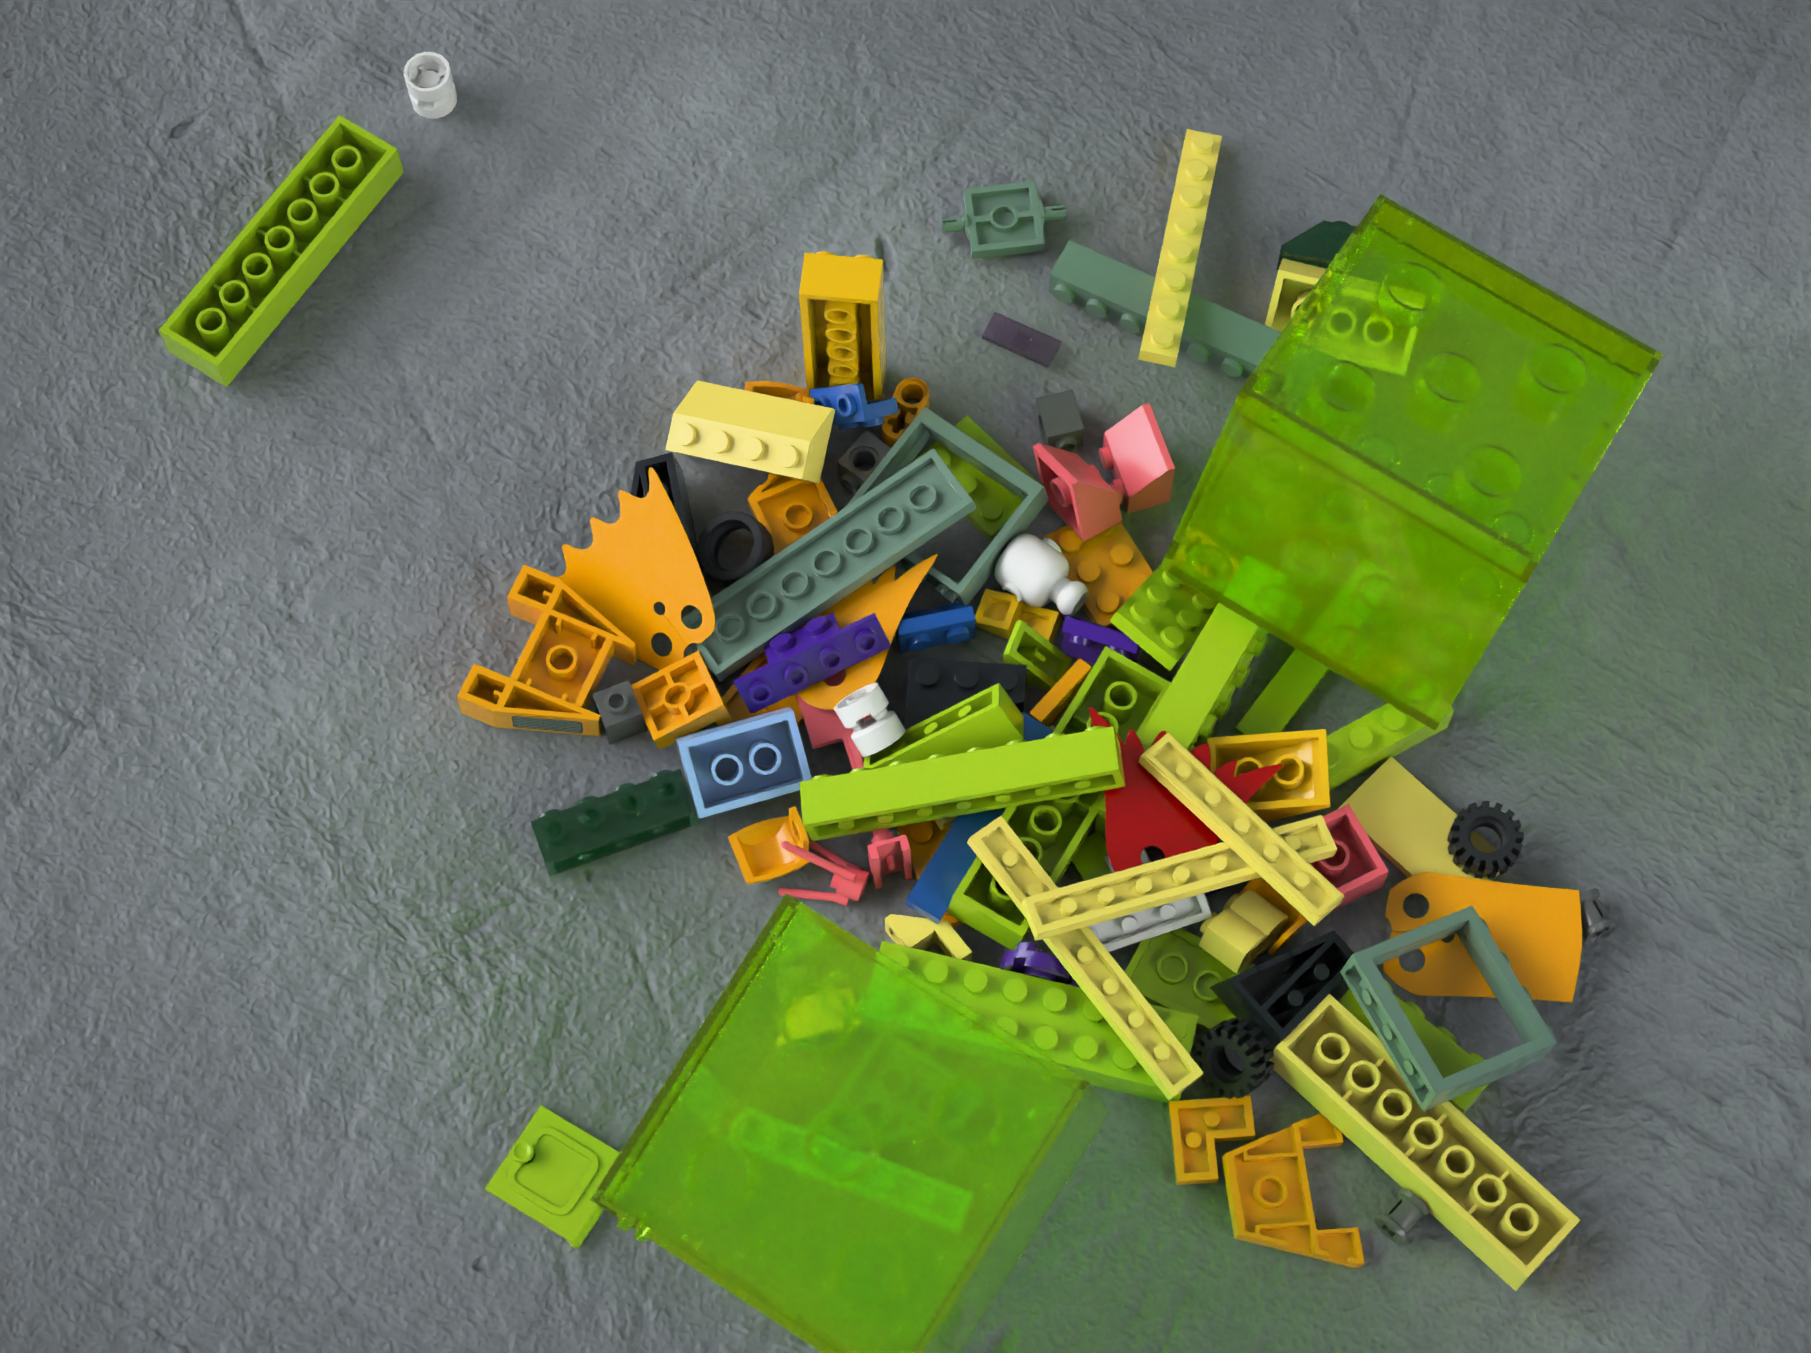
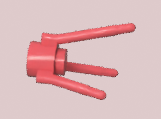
[778,841,870,906]

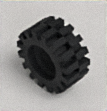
[1447,801,1524,879]
[1194,1018,1274,1099]

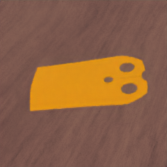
[1383,872,1582,1003]

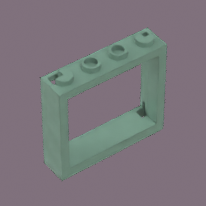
[845,406,1049,606]
[1340,906,1557,1111]

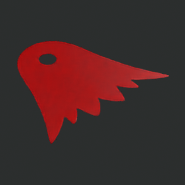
[1089,707,1283,872]

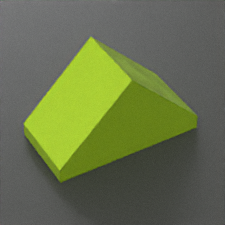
[1003,620,1072,691]

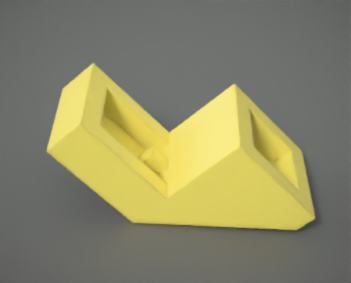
[885,914,972,962]

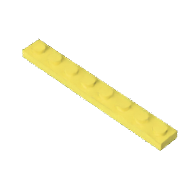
[1138,129,1222,367]
[1021,815,1337,941]
[967,816,1204,1100]

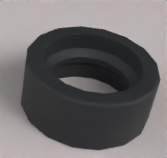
[697,511,774,587]

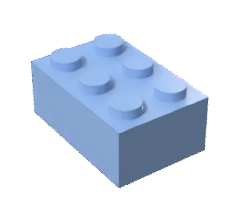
[676,707,812,819]

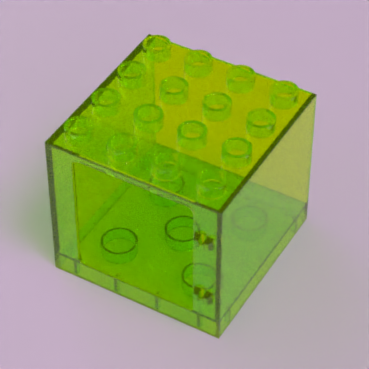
[1160,194,1664,731]
[590,893,1109,1353]

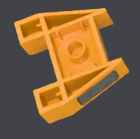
[457,564,637,737]

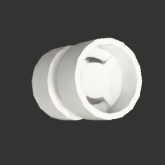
[404,52,457,119]
[834,683,906,757]

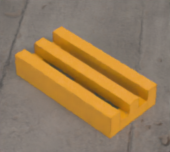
[1029,658,1092,727]

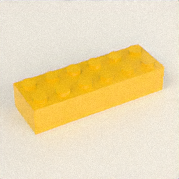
[799,251,887,401]

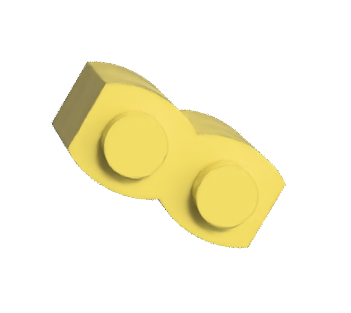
[1199,889,1289,974]

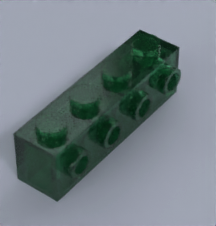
[530,769,699,876]

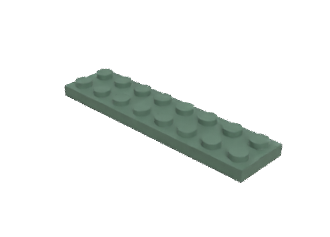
[681,448,976,682]

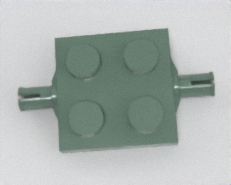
[941,181,1066,259]

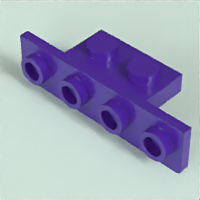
[734,612,890,713]

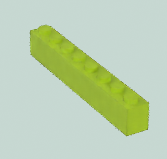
[799,726,1125,841]

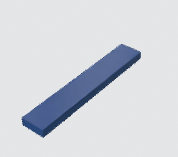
[904,711,1054,924]

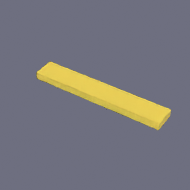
[1139,733,1344,926]

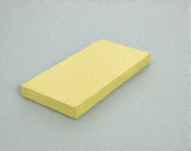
[1338,756,1500,881]

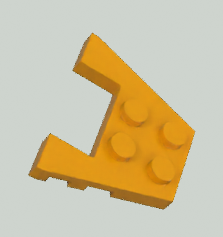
[1222,1113,1365,1268]

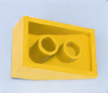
[1207,729,1331,822]

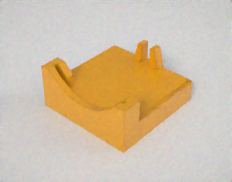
[631,650,734,750]

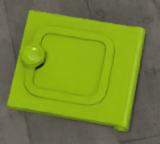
[485,1106,636,1249]

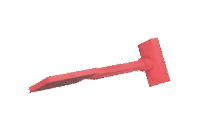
[795,670,913,889]

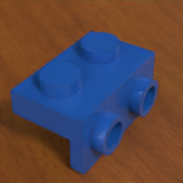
[810,383,899,430]
[895,602,976,654]

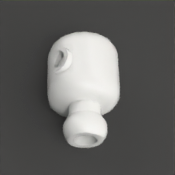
[994,534,1089,616]

